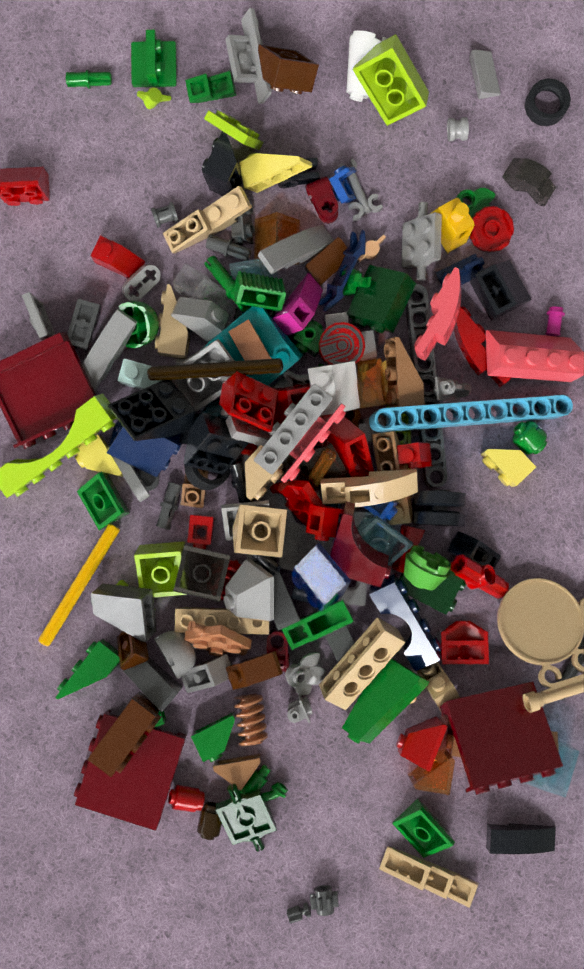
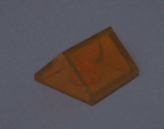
[254,212,300,265]
[408,747,455,795]

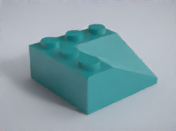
[203,306,303,385]

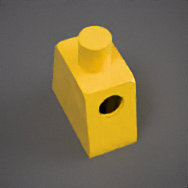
[430,198,475,254]

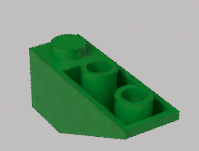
[55,639,120,699]

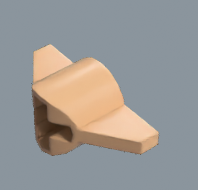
[358,235,386,262]

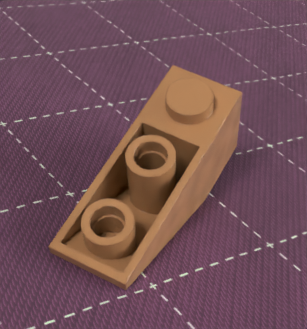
[384,337,425,408]

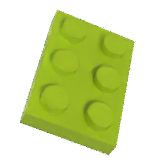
[204,110,264,150]

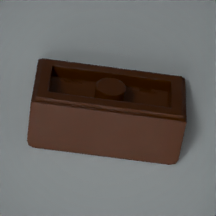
[305,236,347,286]
[117,631,149,670]

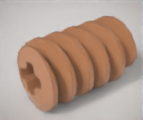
[234,694,268,746]

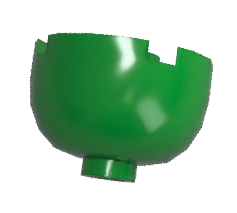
[113,301,159,348]

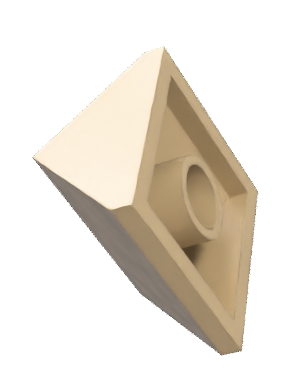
[233,505,287,557]

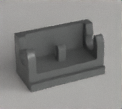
[67,299,101,352]

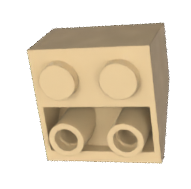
[245,445,283,502]

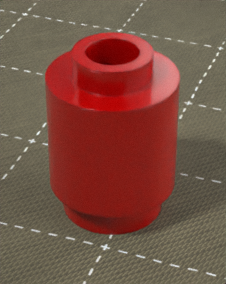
[168,785,205,812]

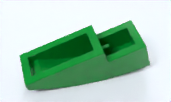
[282,600,354,650]

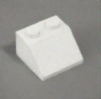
[308,361,361,416]

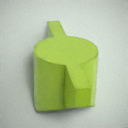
[137,87,171,109]

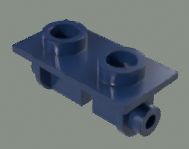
[435,253,485,287]

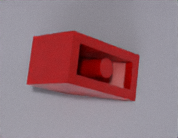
[90,235,145,278]

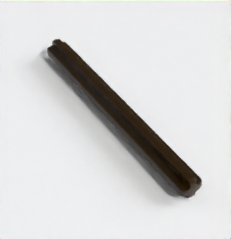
[147,358,283,381]

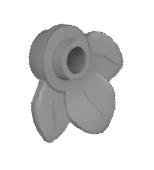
[285,652,326,695]

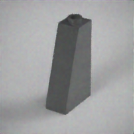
[246,554,300,630]

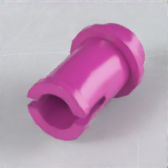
[546,307,565,336]

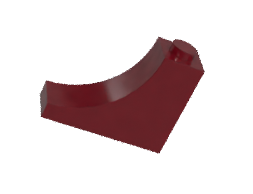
[326,501,391,587]

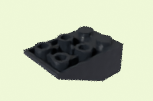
[108,380,196,441]

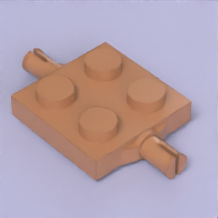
[184,621,252,656]

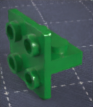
[131,30,177,87]

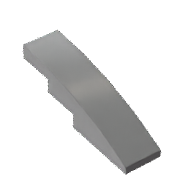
[258,225,334,275]
[82,309,137,393]

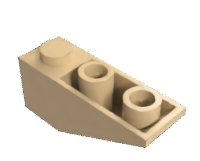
[155,284,190,359]

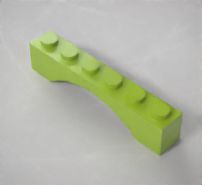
[0,393,117,498]

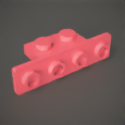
[281,403,346,483]

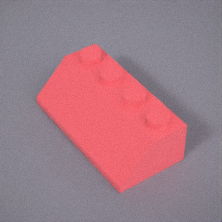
[486,330,584,382]

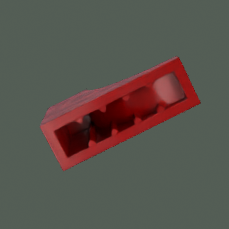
[321,414,374,477]

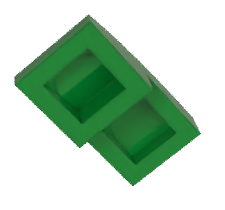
[185,71,237,103]

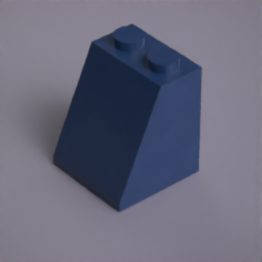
[107,420,182,477]

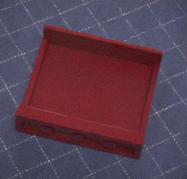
[0,332,96,449]
[440,681,563,795]
[74,710,187,831]

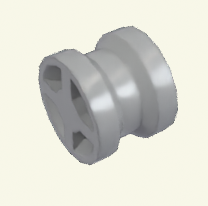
[447,117,469,142]

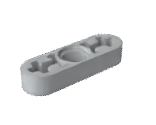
[112,456,151,502]

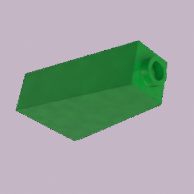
[342,658,429,744]

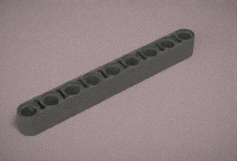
[405,284,447,488]

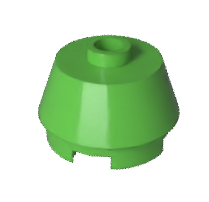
[404,545,450,590]

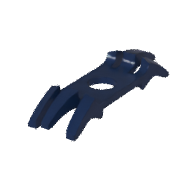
[318,230,366,312]

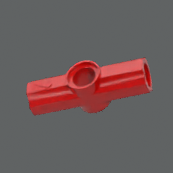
[451,554,509,599]

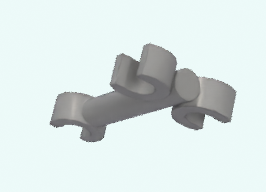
[340,159,383,221]

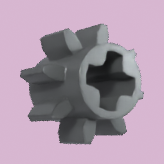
[310,885,339,916]

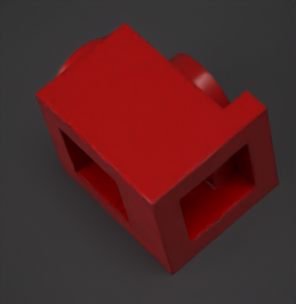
[397,442,432,469]
[306,504,343,541]
[187,515,215,549]

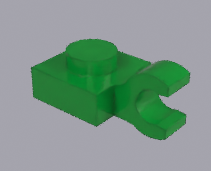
[342,269,372,296]

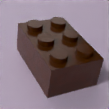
[87,691,161,777]

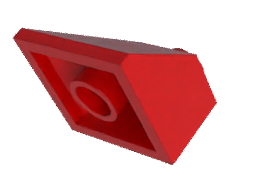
[396,716,448,772]

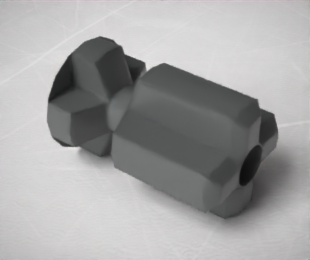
[286,902,311,924]

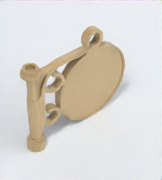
[497,578,584,713]

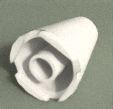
[346,31,387,102]

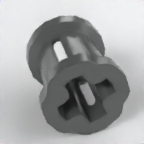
[151,201,179,228]

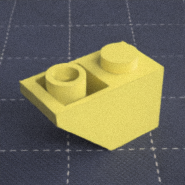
[481,449,536,487]

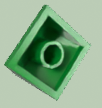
[77,472,130,531]
[392,798,455,858]

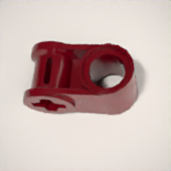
[305,176,338,224]
[267,629,289,673]

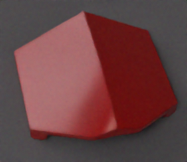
[441,621,489,664]

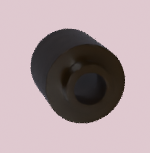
[197,802,222,840]

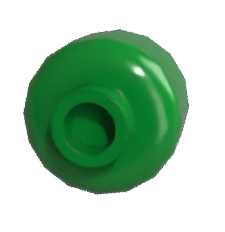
[512,421,547,455]

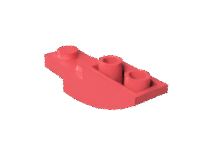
[414,267,461,361]

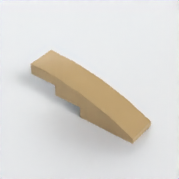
[379,846,479,908]

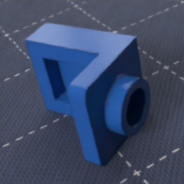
[329,165,356,204]
[363,500,399,522]

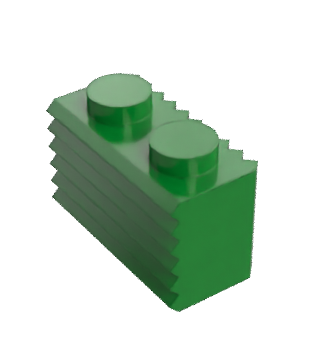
[233,270,286,311]

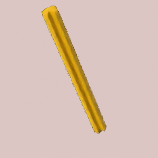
[38,524,120,646]

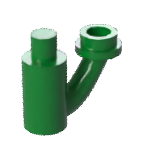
[239,765,288,802]

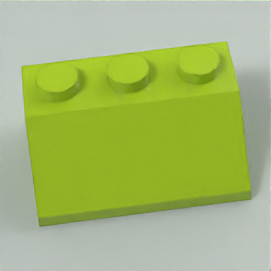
[352,34,429,126]

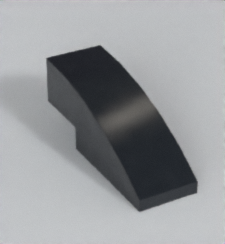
[486,823,556,854]

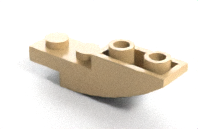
[163,186,252,254]
[321,469,418,507]

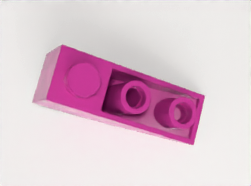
[272,273,323,336]

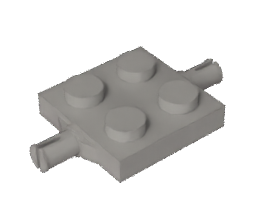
[402,202,442,281]

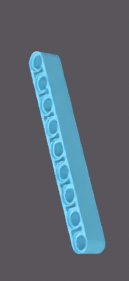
[369,395,573,432]

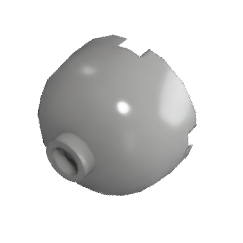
[154,631,196,679]

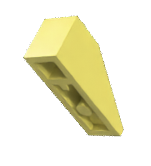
[239,153,312,193]

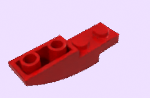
[453,306,511,387]

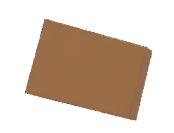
[213,754,261,790]

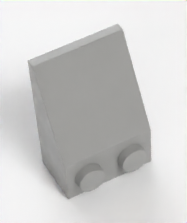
[171,339,234,412]

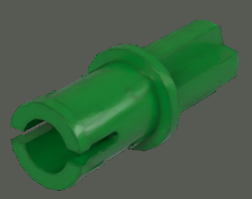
[66,70,112,89]

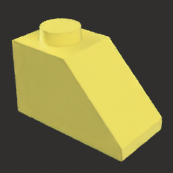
[75,434,123,477]

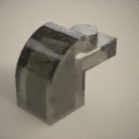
[502,158,556,206]

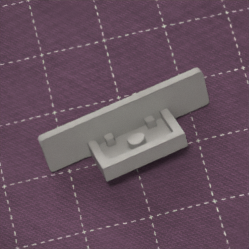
[225,8,272,104]
[254,384,332,474]

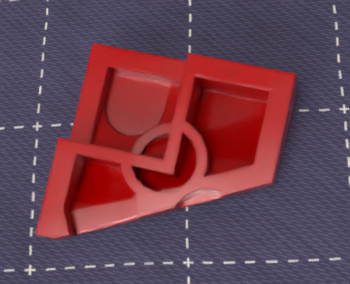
[269,480,324,525]

